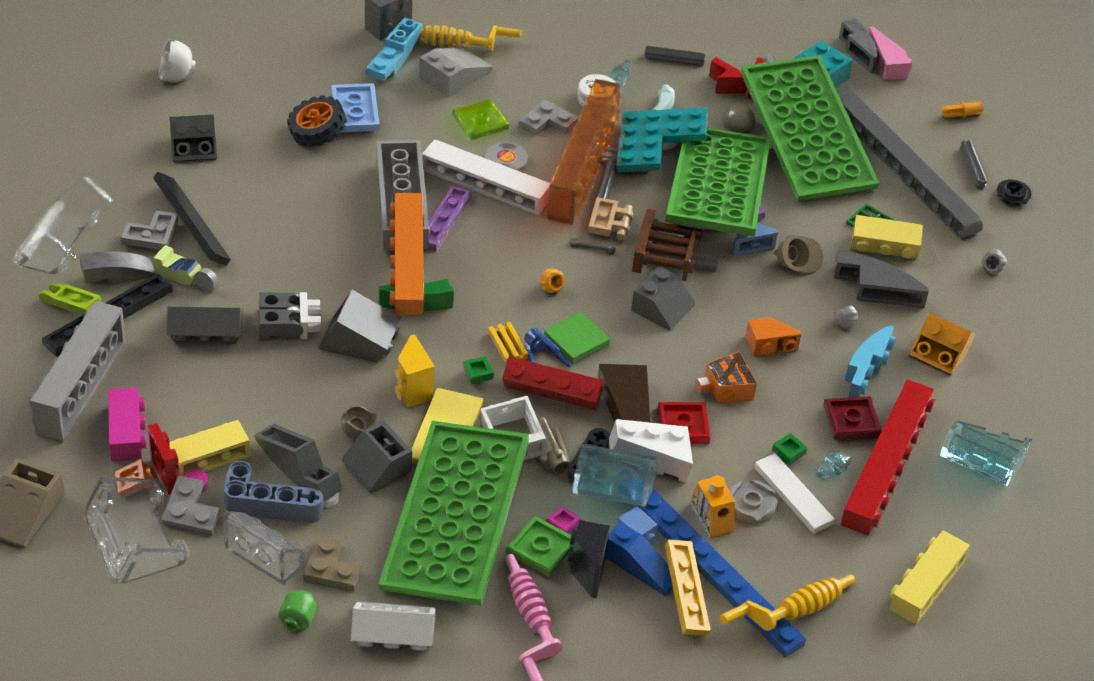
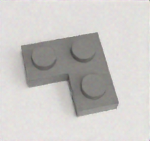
[519,100,579,135]
[121,211,178,250]
[162,475,220,535]

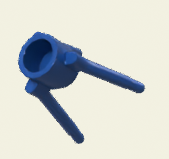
[524,328,572,367]

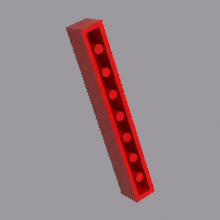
[840,379,935,536]

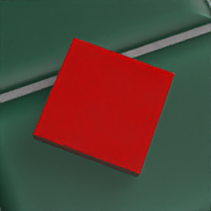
[657,402,711,444]

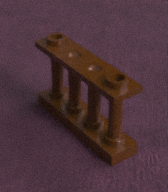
[632,209,702,281]

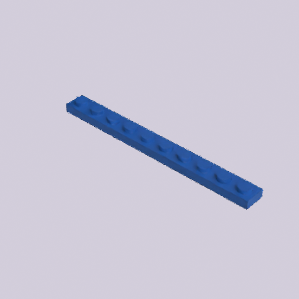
[619,474,806,657]

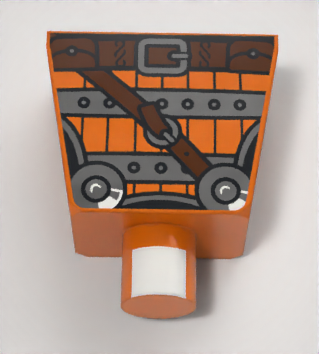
[695,352,757,403]

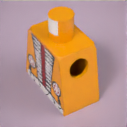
[690,475,735,538]

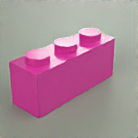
[108,387,146,461]

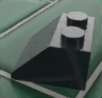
[568,520,610,598]

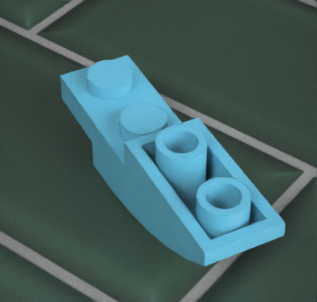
[366,18,423,81]
[845,326,896,398]

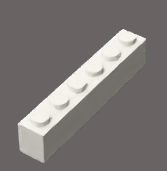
[422,139,551,215]

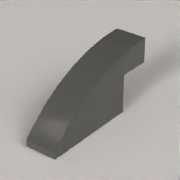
[834,250,929,308]
[254,424,343,501]

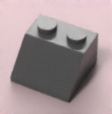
[631,266,695,331]

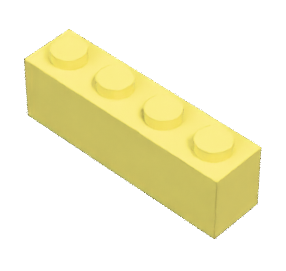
[889,530,970,625]

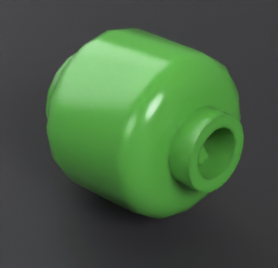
[278,590,317,631]

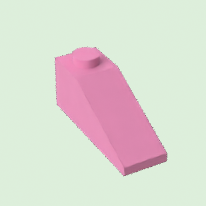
[869,27,912,81]

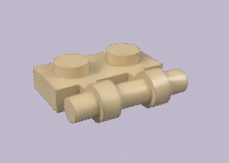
[588,197,634,240]

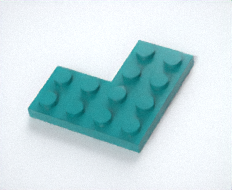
[616,107,708,172]

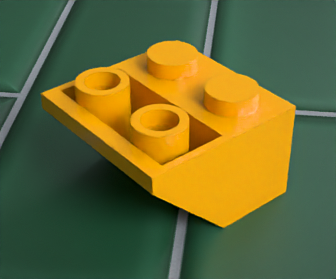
[909,312,976,375]

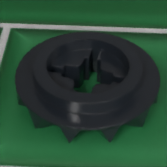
[996,179,1032,206]

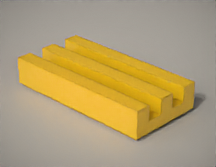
[488,322,528,364]

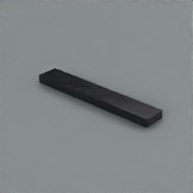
[153,172,231,266]
[42,274,173,357]

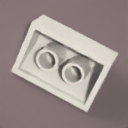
[351,602,436,650]

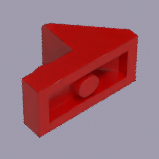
[709,57,747,94]

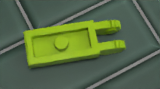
[39,282,103,315]

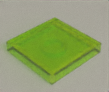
[452,99,509,140]

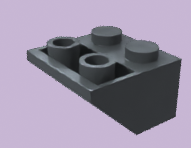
[169,114,217,161]
[342,420,412,492]

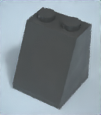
[318,290,401,363]

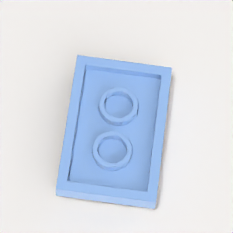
[331,83,380,133]

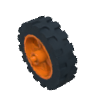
[287,95,347,147]

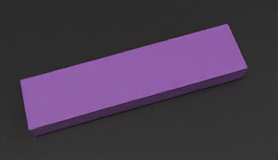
[428,185,472,251]

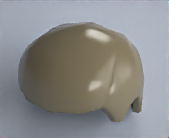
[723,103,755,133]
[341,405,377,440]

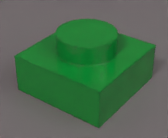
[463,356,494,384]
[772,433,808,465]

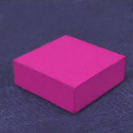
[546,506,582,535]

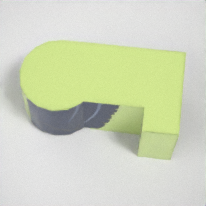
[154,245,201,286]

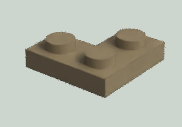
[303,535,361,592]

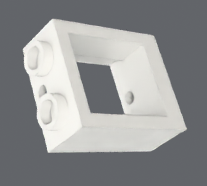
[481,396,547,460]

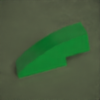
[378,279,454,311]

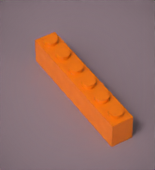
[390,193,424,315]

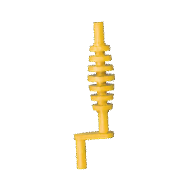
[416,25,522,52]
[720,574,856,631]

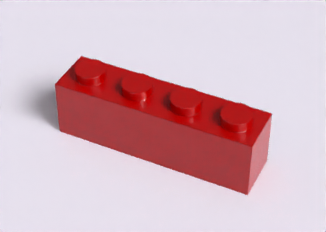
[502,356,603,410]

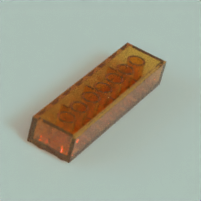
[547,79,623,225]

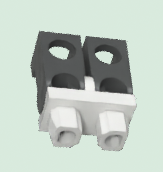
[259,292,321,341]

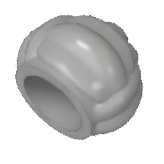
[981,249,1007,275]
[834,306,858,329]

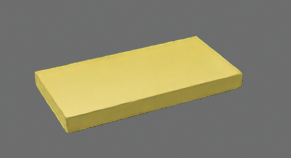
[411,388,484,465]

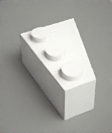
[609,419,693,483]

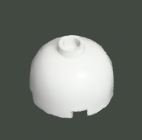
[159,39,195,83]

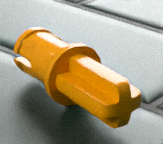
[941,101,983,118]

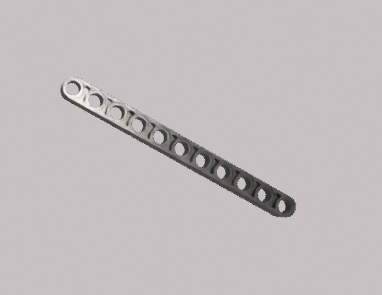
[837,87,983,239]

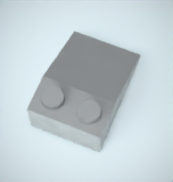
[419,48,493,97]

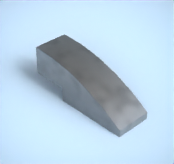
[839,17,877,73]
[79,251,155,286]

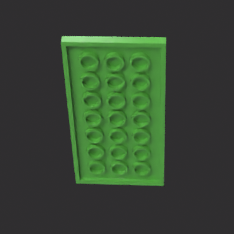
[741,55,879,201]
[665,128,770,237]
[379,421,529,606]

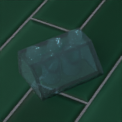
[571,444,659,508]

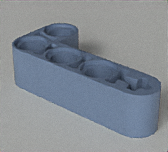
[224,461,323,522]

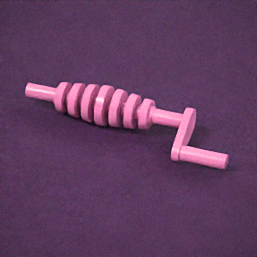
[504,554,562,681]

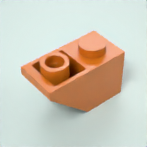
[745,317,801,356]

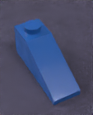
[606,522,673,596]

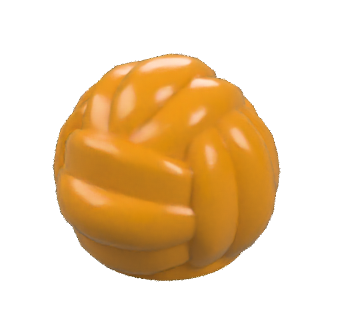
[540,269,564,293]

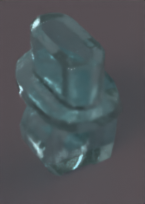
[608,60,632,90]
[816,450,852,480]

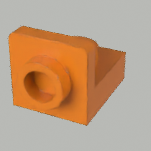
[115,459,157,496]

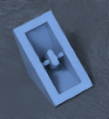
[732,223,778,257]

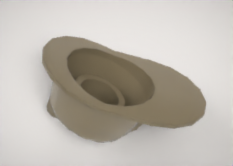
[773,234,823,273]

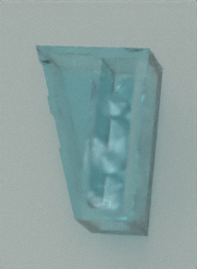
[940,420,1032,486]

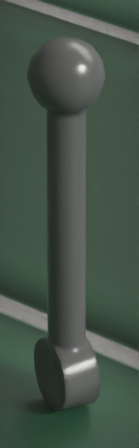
[570,238,616,254]

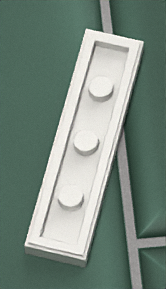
[754,453,835,534]

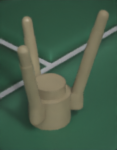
[535,417,571,474]

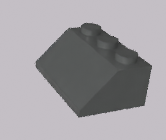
[167,306,243,341]

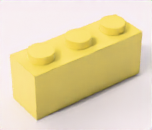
[851,215,923,259]
[169,420,250,476]

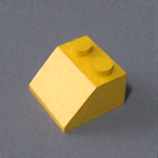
[395,334,435,408]

